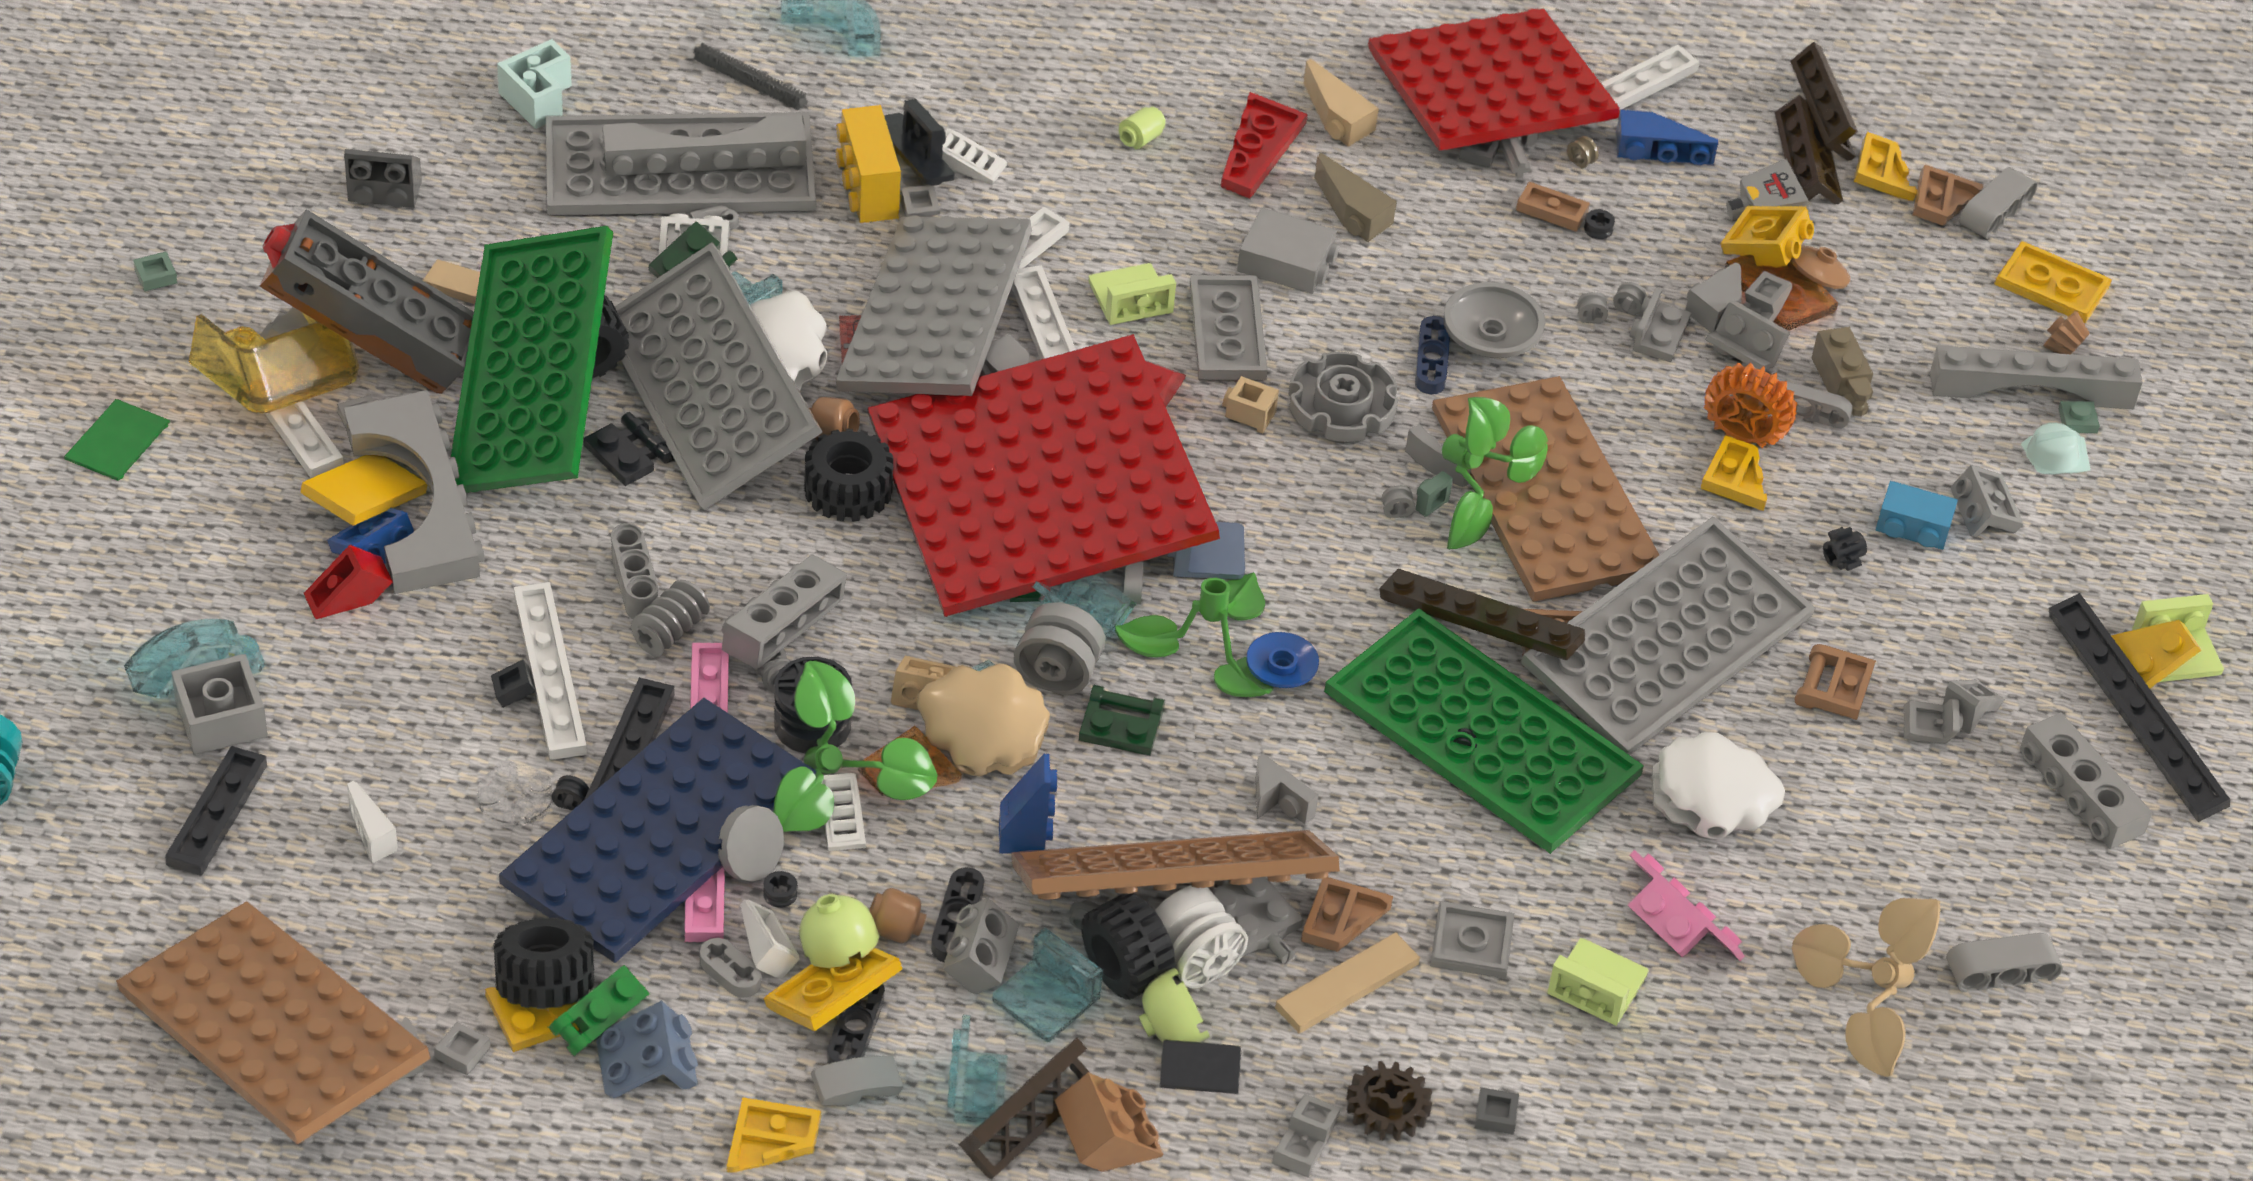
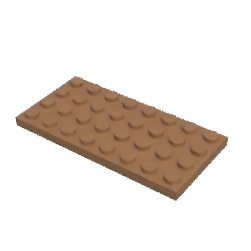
[1432,376,1659,602]
[1011,830,1340,900]
[116,901,431,1144]

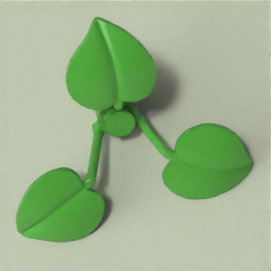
[1442,397,1548,550]
[1115,572,1274,697]
[773,661,938,832]

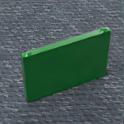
[64,399,170,481]

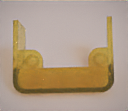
[189,313,359,413]

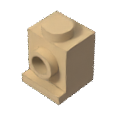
[1222,376,1279,434]

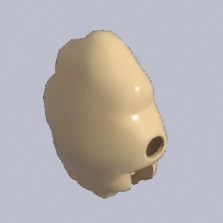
[917,663,1050,776]

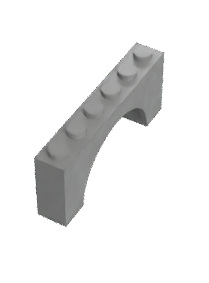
[344,390,485,594]

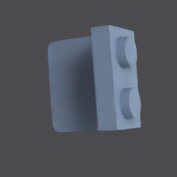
[1167,522,1245,580]
[596,1000,698,1098]

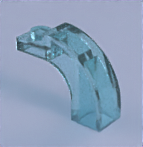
[780,0,881,57]
[124,619,266,699]

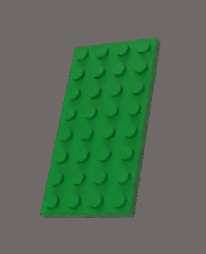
[450,226,614,493]
[1324,608,1644,854]

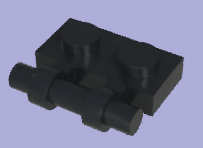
[583,412,673,486]

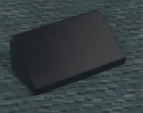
[1160,1040,1241,1094]

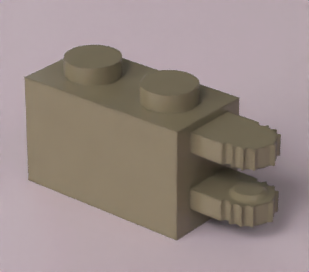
[1811,327,1873,417]

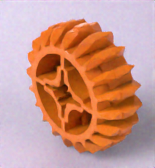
[1704,362,1797,448]

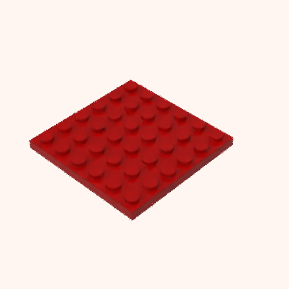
[1368,8,1620,151]

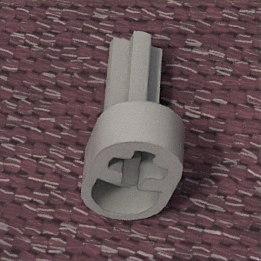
[1499,133,1538,178]

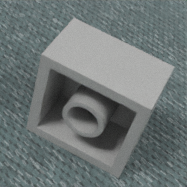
[171,654,268,755]

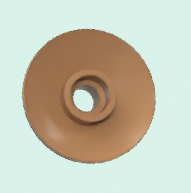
[1791,245,1850,289]

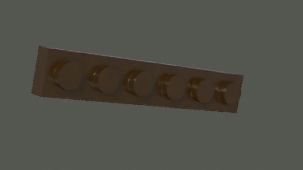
[1379,569,1585,661]

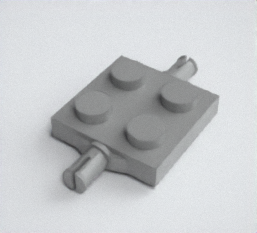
[1211,877,1304,963]

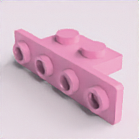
[1628,850,1745,961]

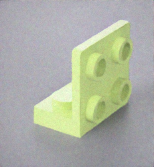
[1088,263,1176,325]
[2132,594,2224,682]
[1547,938,1649,1026]

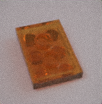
[1725,255,1838,331]

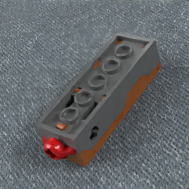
[259,209,474,394]

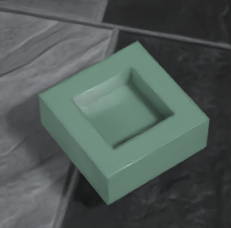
[133,251,178,292]
[2058,401,2100,434]
[1415,471,1453,517]

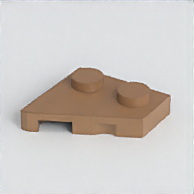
[1912,164,1983,226]
[1301,877,1393,952]

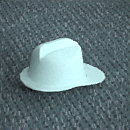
[2021,422,2091,475]

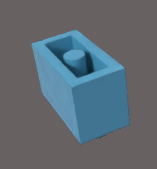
[1875,480,1958,550]

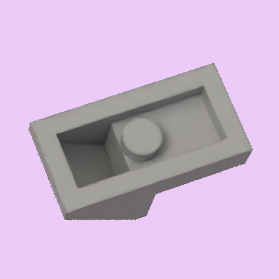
[1943,679,2005,734]
[1255,753,1318,824]

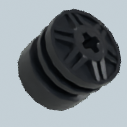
[774,656,852,754]

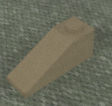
[1314,153,1397,242]

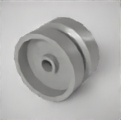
[1013,603,1105,695]

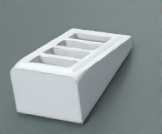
[942,128,1007,185]
[821,773,866,851]
[347,780,398,864]
[740,899,800,979]

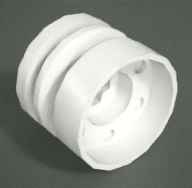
[1155,885,1248,989]

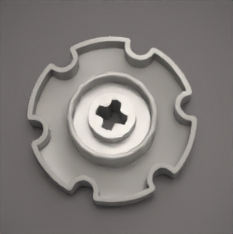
[1288,352,1399,442]

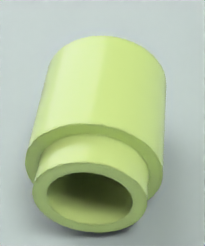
[1118,107,1166,150]

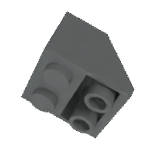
[344,149,422,208]

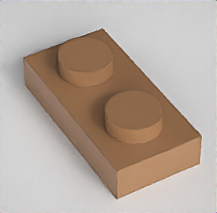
[1516,181,1590,232]

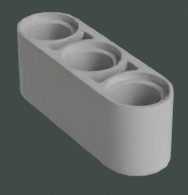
[1959,167,2038,239]
[611,523,658,619]
[1946,933,2063,992]

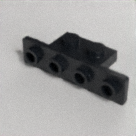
[884,99,955,186]

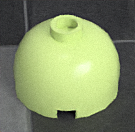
[799,894,879,968]
[1138,967,1210,1043]

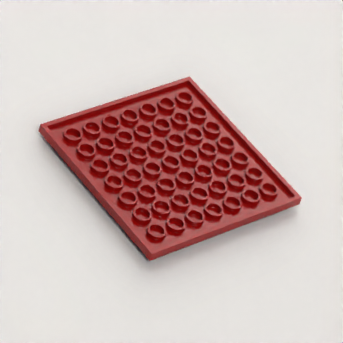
[868,334,1220,617]

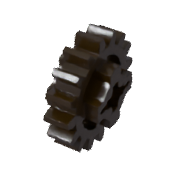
[1346,1061,1433,1141]

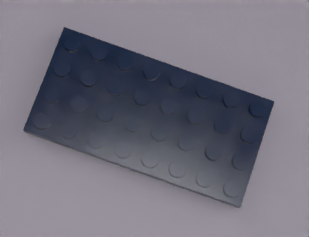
[499,697,817,963]

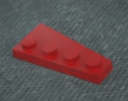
[1221,92,1308,199]

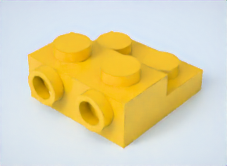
[1720,206,1814,268]

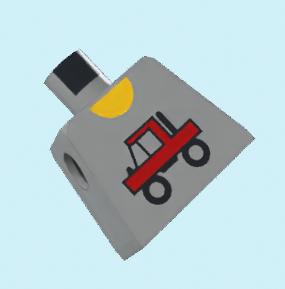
[1726,159,1809,220]

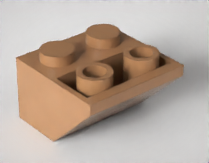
[1055,1072,1164,1172]

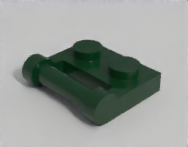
[1078,684,1165,756]

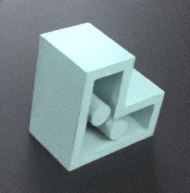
[497,39,571,129]

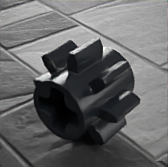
[1823,527,1867,571]

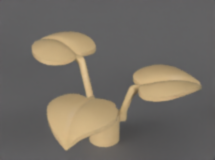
[1792,898,1940,1077]

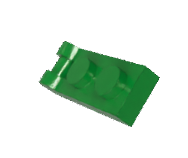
[548,965,650,1057]

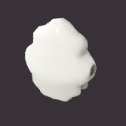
[751,291,827,392]
[1651,732,1785,839]

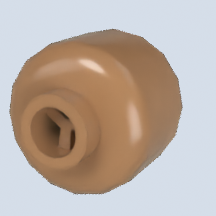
[809,397,860,441]
[869,888,926,943]

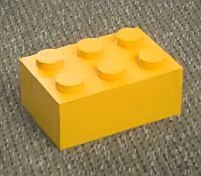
[836,105,901,223]

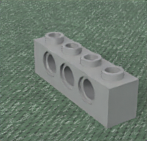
[721,554,847,670]
[2020,712,2153,849]

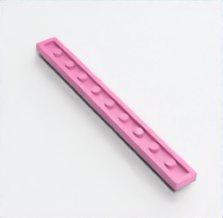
[685,643,729,942]

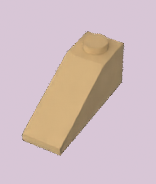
[1303,58,1379,147]

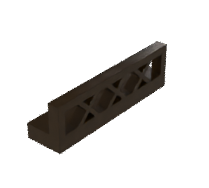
[1790,42,1858,161]
[1774,95,1843,204]
[958,1037,1090,1180]

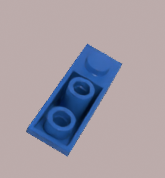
[1616,109,1718,165]
[999,754,1057,854]

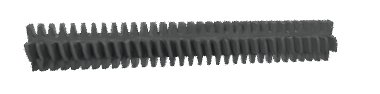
[693,43,808,110]

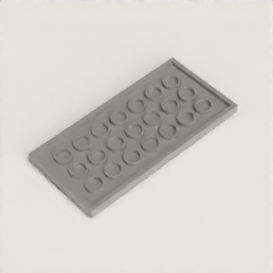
[546,112,816,216]
[836,215,1032,396]
[615,242,823,510]
[1521,516,1816,755]

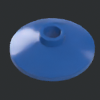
[1246,632,1319,688]

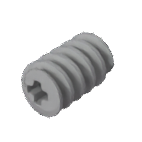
[631,580,710,657]

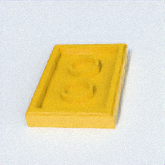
[1994,241,2112,324]
[300,455,427,526]
[764,947,903,1032]

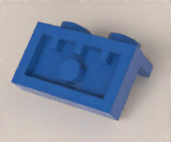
[327,508,414,564]

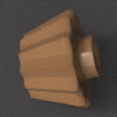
[2043,311,2090,354]

